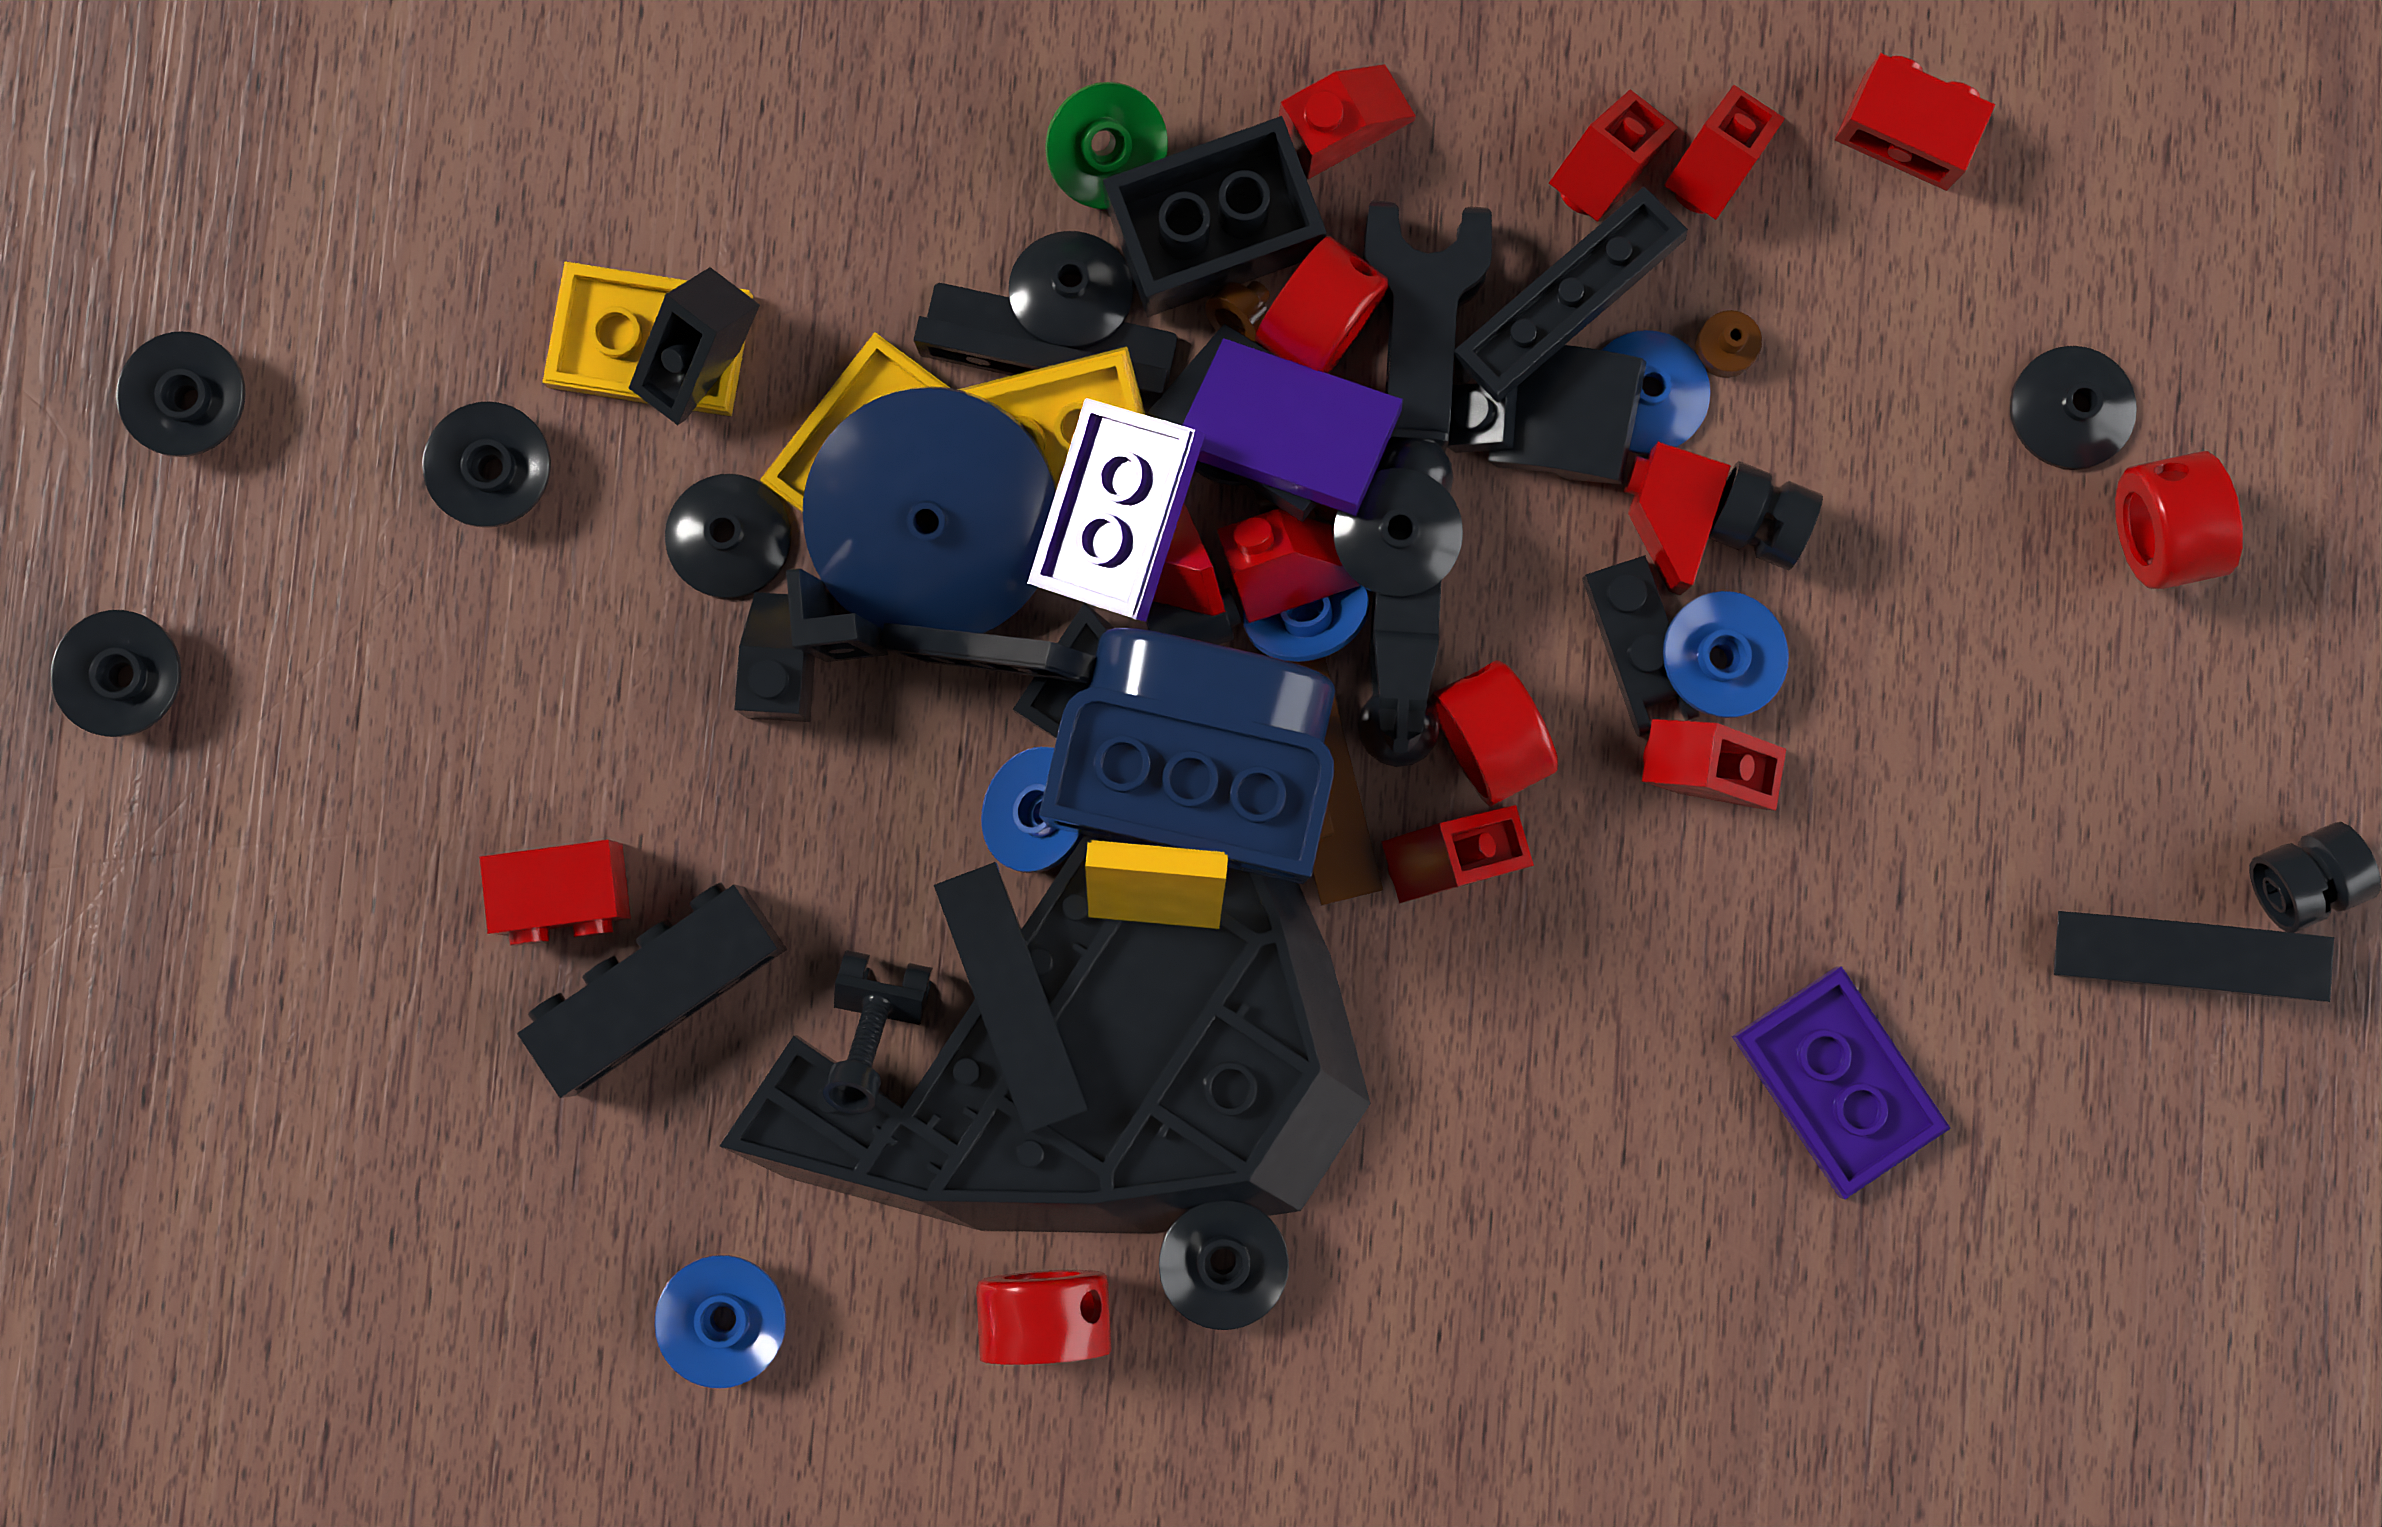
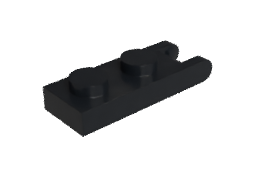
[1582,555,1700,737]

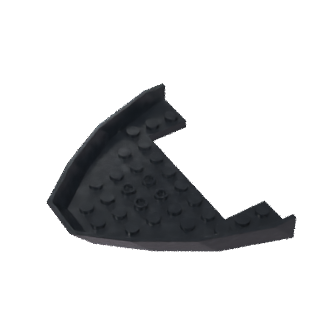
[720,602,1371,1233]

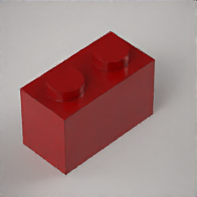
[1834,53,1996,191]
[479,840,631,946]

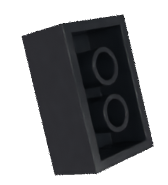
[1103,116,1327,318]

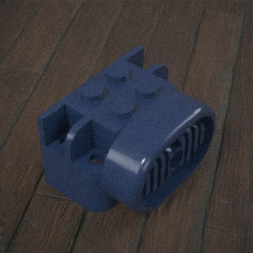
[1039,628,1335,884]

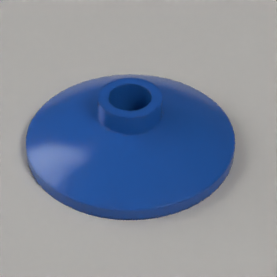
[1602,330,1710,454]
[1243,585,1369,662]
[1663,591,1789,718]
[981,747,1084,873]
[655,1255,786,1388]

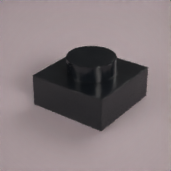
[1447,383,1518,453]

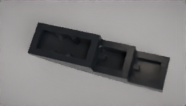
[2054,911,2334,1002]

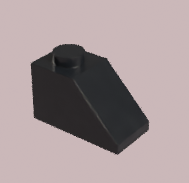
[628,267,760,425]
[734,592,815,722]

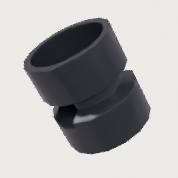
[1708,461,1823,571]
[2249,822,2381,933]

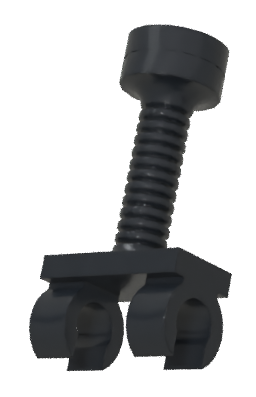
[823,950,933,1114]

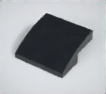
[1488,345,1647,484]

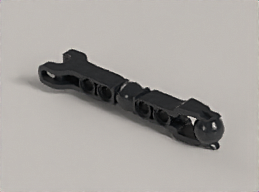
[1358,200,1492,767]

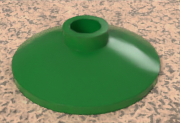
[1045,82,1168,209]

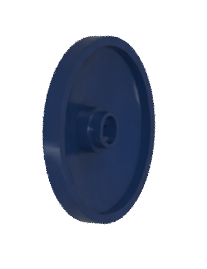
[803,386,1057,634]

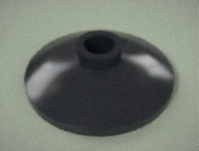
[1008,231,1133,349]
[116,331,246,457]
[2010,346,2137,470]
[422,402,551,528]
[1333,468,1463,597]
[665,474,791,599]
[50,610,181,737]
[1159,1200,1289,1330]

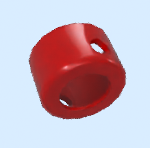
[1255,236,1388,374]
[2115,451,2243,589]
[1431,660,1558,807]
[976,1270,1111,1365]

